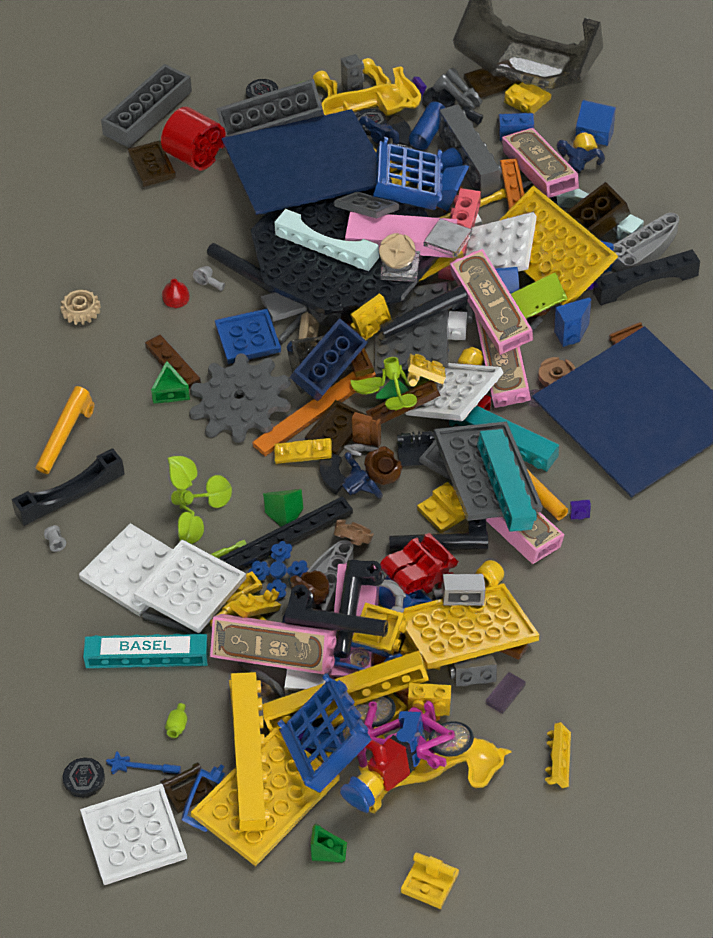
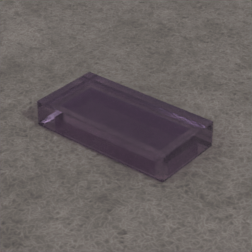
[486,672,526,714]

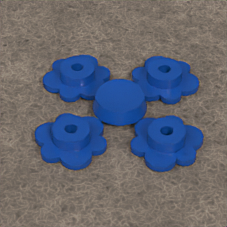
[249,541,309,601]

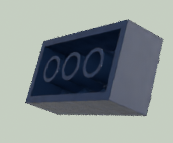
[289,318,368,402]

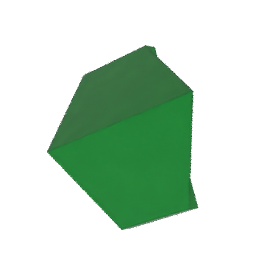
[151,361,190,404]
[376,379,409,399]
[263,489,304,527]
[311,823,347,863]

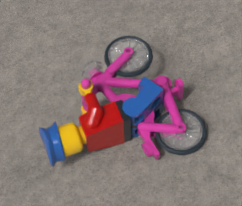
[340,695,474,813]

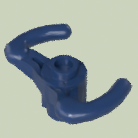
[359,116,399,146]
[556,140,605,173]
[341,452,383,499]

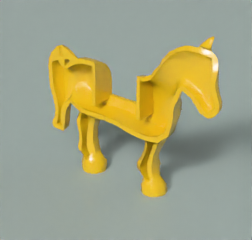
[312,58,421,116]
[319,693,512,814]

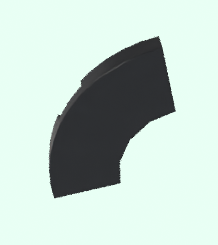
[387,114,412,148]
[319,453,346,495]

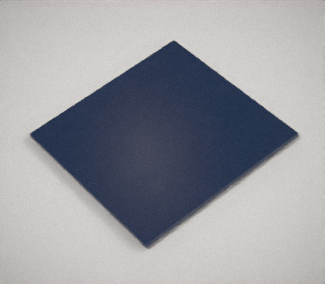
[221,109,392,215]
[532,326,713,497]

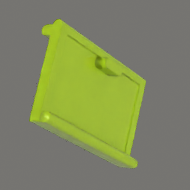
[511,273,568,319]

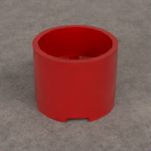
[161,106,226,171]

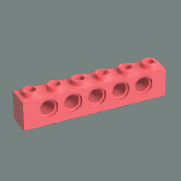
[438,188,481,281]

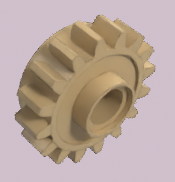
[60,290,101,325]

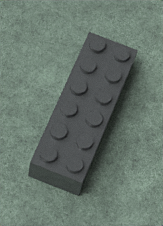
[101,64,192,148]
[216,79,324,137]
[439,104,502,199]

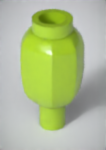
[165,703,187,738]

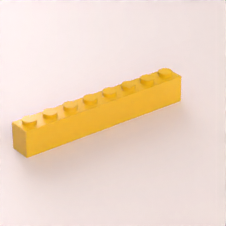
[262,651,429,733]
[231,672,270,831]

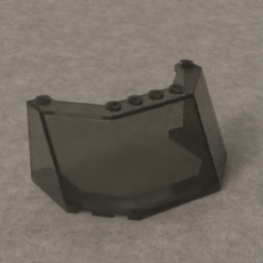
[453,0,603,90]

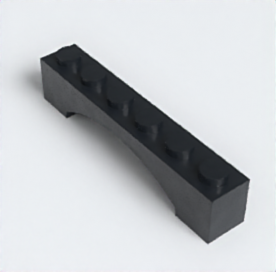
[593,249,700,305]
[11,448,125,526]

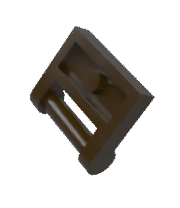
[160,762,214,813]

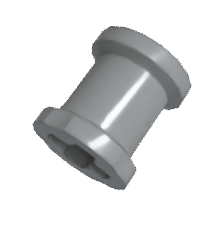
[44,525,67,552]

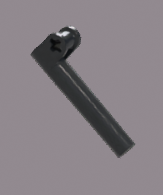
[207,243,275,293]
[379,285,468,339]
[389,519,488,551]
[333,559,385,658]
[285,584,389,637]

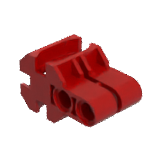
[380,533,459,594]

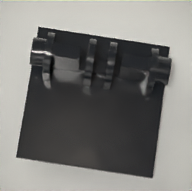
[397,431,435,467]

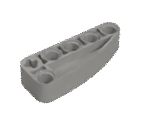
[612,212,679,272]
[288,540,354,612]

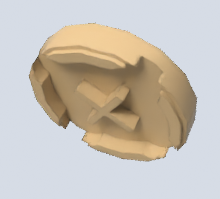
[379,233,416,269]

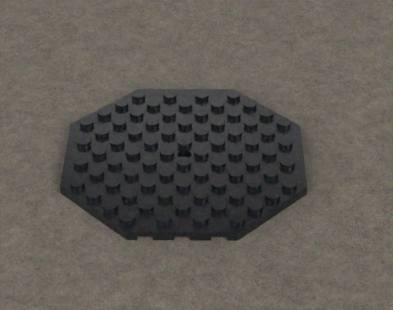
[251,188,439,315]

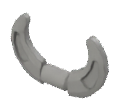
[344,444,379,456]
[377,580,406,613]

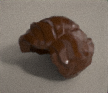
[364,446,403,485]
[289,570,330,606]

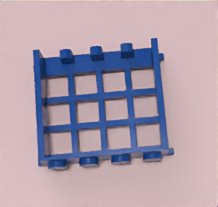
[373,137,443,210]
[277,673,371,793]

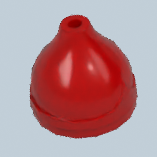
[162,279,190,308]

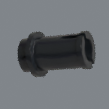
[463,107,483,125]

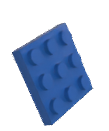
[215,309,281,364]

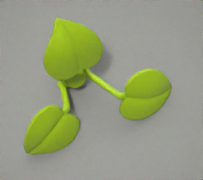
[350,357,430,410]
[167,456,232,544]

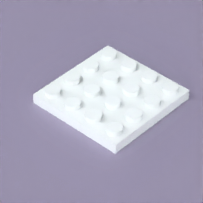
[465,212,537,272]
[405,363,503,421]
[79,523,173,617]
[134,540,246,633]
[80,784,187,885]

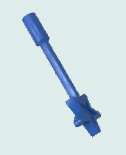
[106,751,181,774]

